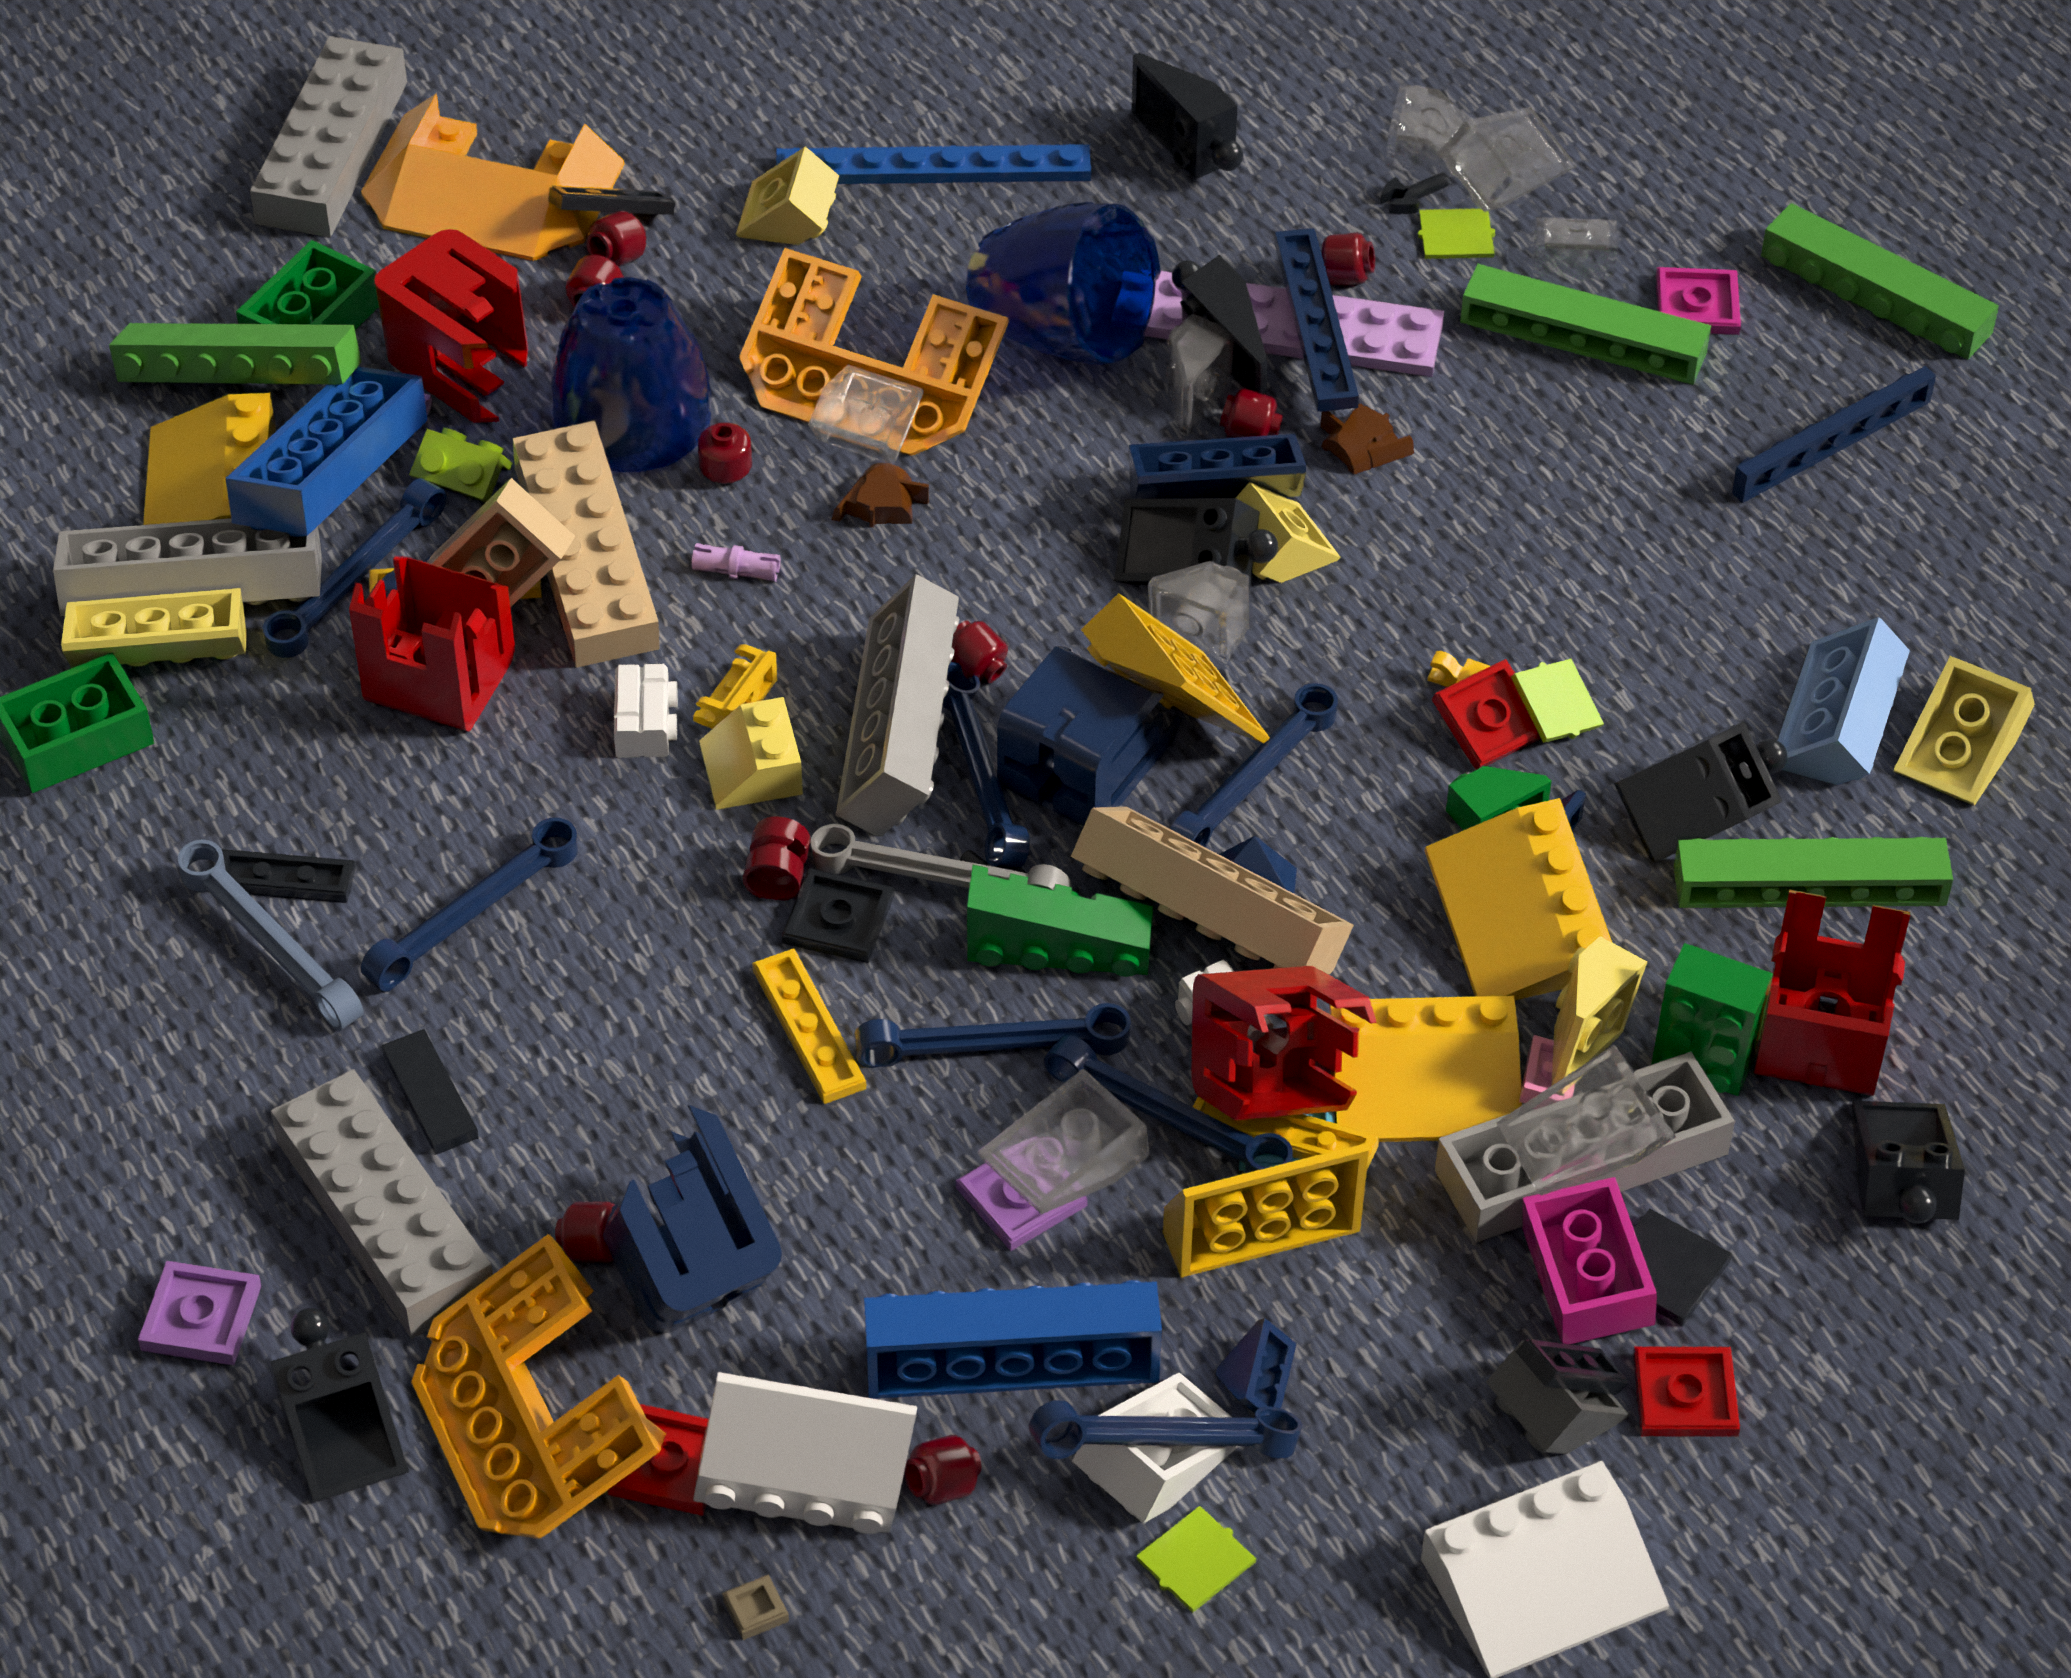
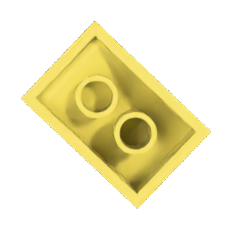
[1893,656,2035,806]
[1551,936,1647,1092]

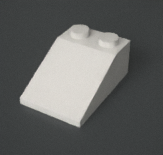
[1072,1373,1238,1523]

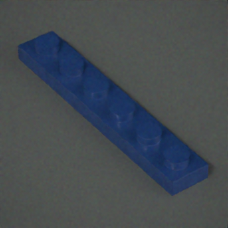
[1274,228,1359,412]
[1732,366,1936,503]

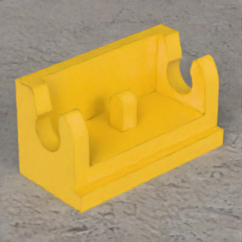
[693,644,777,729]

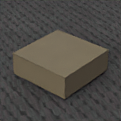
[722,1574,789,1640]

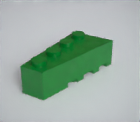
[967,864,1153,977]

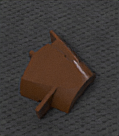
[1320,403,1414,475]
[831,463,929,528]

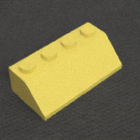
[61,588,247,668]

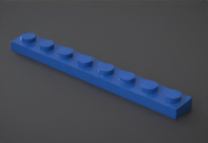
[776,144,1091,184]

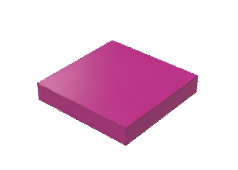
[1656,267,1741,335]

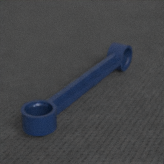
[263,478,447,658]
[942,662,1030,870]
[1170,683,1338,848]
[361,818,578,992]
[854,1003,1131,1068]
[1044,1035,1293,1173]
[1029,1400,1302,1459]

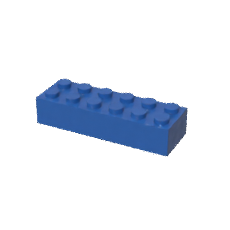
[225,366,427,537]
[864,1280,1162,1399]

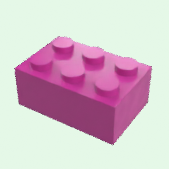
[1522,1177,1657,1344]

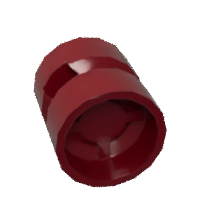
[742,816,811,901]

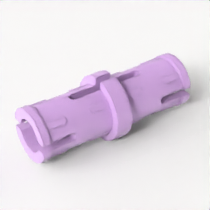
[692,543,781,582]

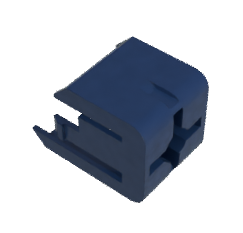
[997,646,1183,826]
[602,1105,782,1334]

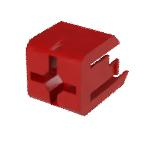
[374,229,528,423]
[349,556,515,732]
[1754,890,1911,1096]
[1191,966,1377,1120]

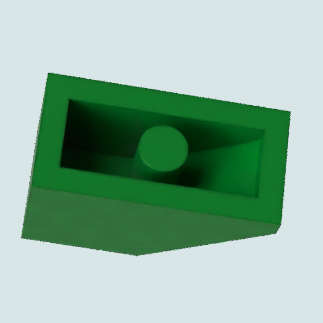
[1446,766,1552,830]

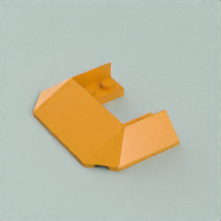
[361,93,624,261]
[739,248,1009,456]
[411,1234,666,1539]

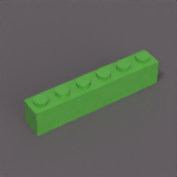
[1761,203,1999,360]
[1460,264,1711,385]
[109,323,362,385]
[1674,837,1953,908]

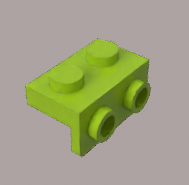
[409,428,513,502]

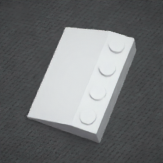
[693,1372,917,1534]
[1421,1461,1669,1678]

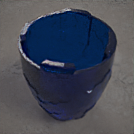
[965,202,1161,365]
[550,277,712,472]

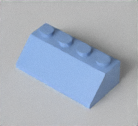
[1777,617,1910,785]

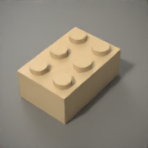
[427,478,575,608]

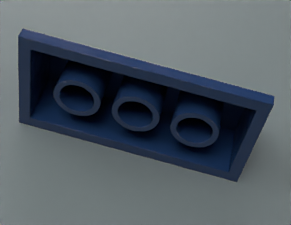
[1129,434,1306,499]

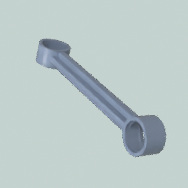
[178,840,364,1031]

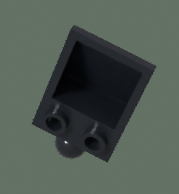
[1131,52,1243,179]
[1171,255,1267,395]
[1114,498,1279,594]
[1614,722,1787,863]
[1852,1100,1965,1223]
[270,1308,409,1503]

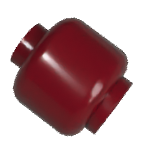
[587,211,646,267]
[1321,232,1375,286]
[565,255,624,315]
[1219,389,1283,438]
[698,422,752,484]
[951,621,1008,683]
[555,1202,615,1263]
[905,1435,982,1505]

